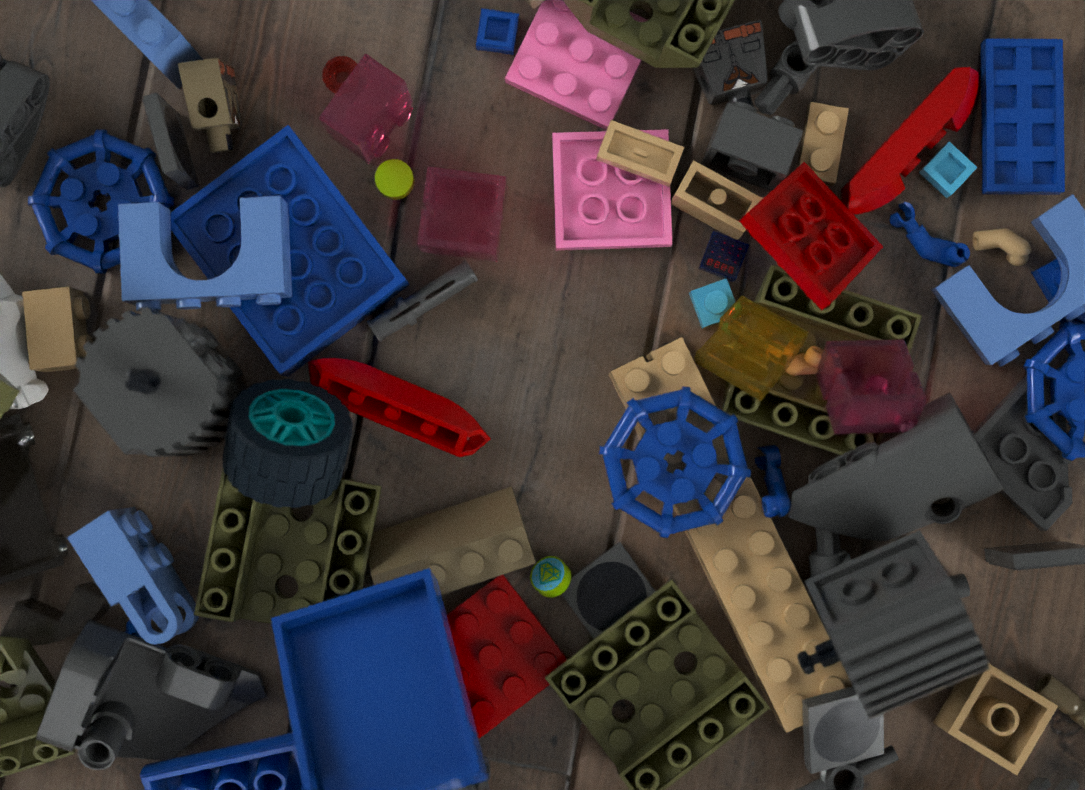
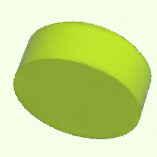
[375,159,415,200]

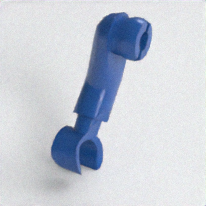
[889,202,970,267]
[754,445,791,518]

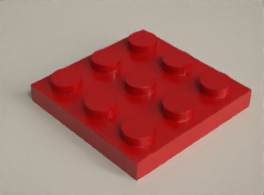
[739,162,883,311]
[446,574,568,739]

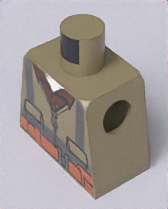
[178,57,242,154]

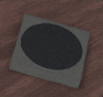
[142,92,199,190]
[562,541,655,639]
[984,541,1085,570]
[802,686,884,774]

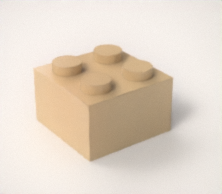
[933,664,1058,775]

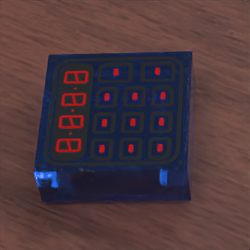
[698,231,749,282]

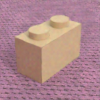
[671,160,763,241]
[22,287,93,372]

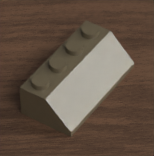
[369,486,536,595]

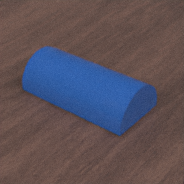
[139,732,303,790]

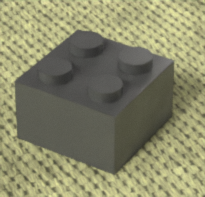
[701,102,803,191]

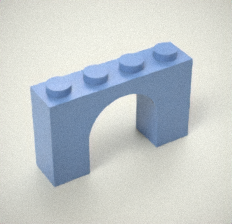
[91,0,203,89]
[931,194,1085,367]
[118,196,292,311]

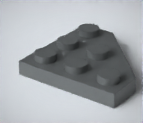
[973,374,1073,531]

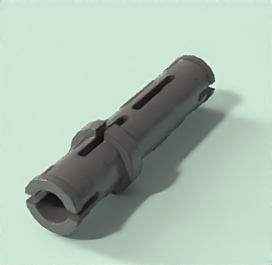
[367,260,478,342]

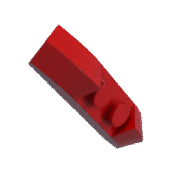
[841,67,979,215]
[308,358,491,458]

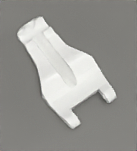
[0,274,49,409]

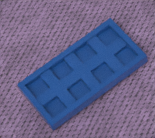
[981,38,1065,195]

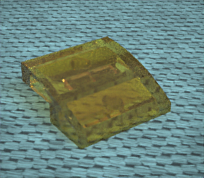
[695,296,809,401]

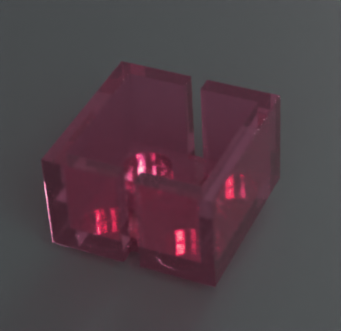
[319,53,413,164]
[417,166,508,262]
[816,340,927,434]

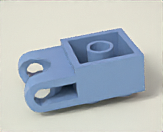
[67,507,199,644]

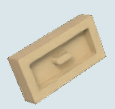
[797,102,849,186]
[596,120,684,187]

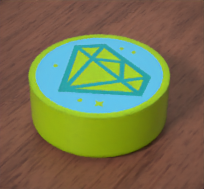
[530,556,571,598]

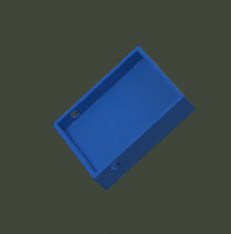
[170,125,410,377]
[271,568,489,790]

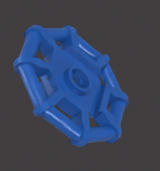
[28,129,174,274]
[1023,321,1085,461]
[599,386,751,538]

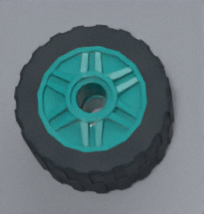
[222,379,353,508]

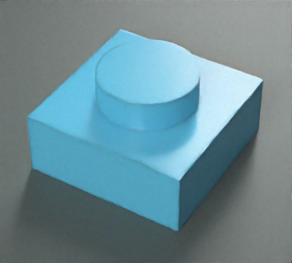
[919,141,978,198]
[689,278,740,329]

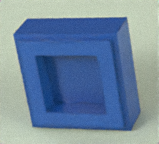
[476,8,519,55]

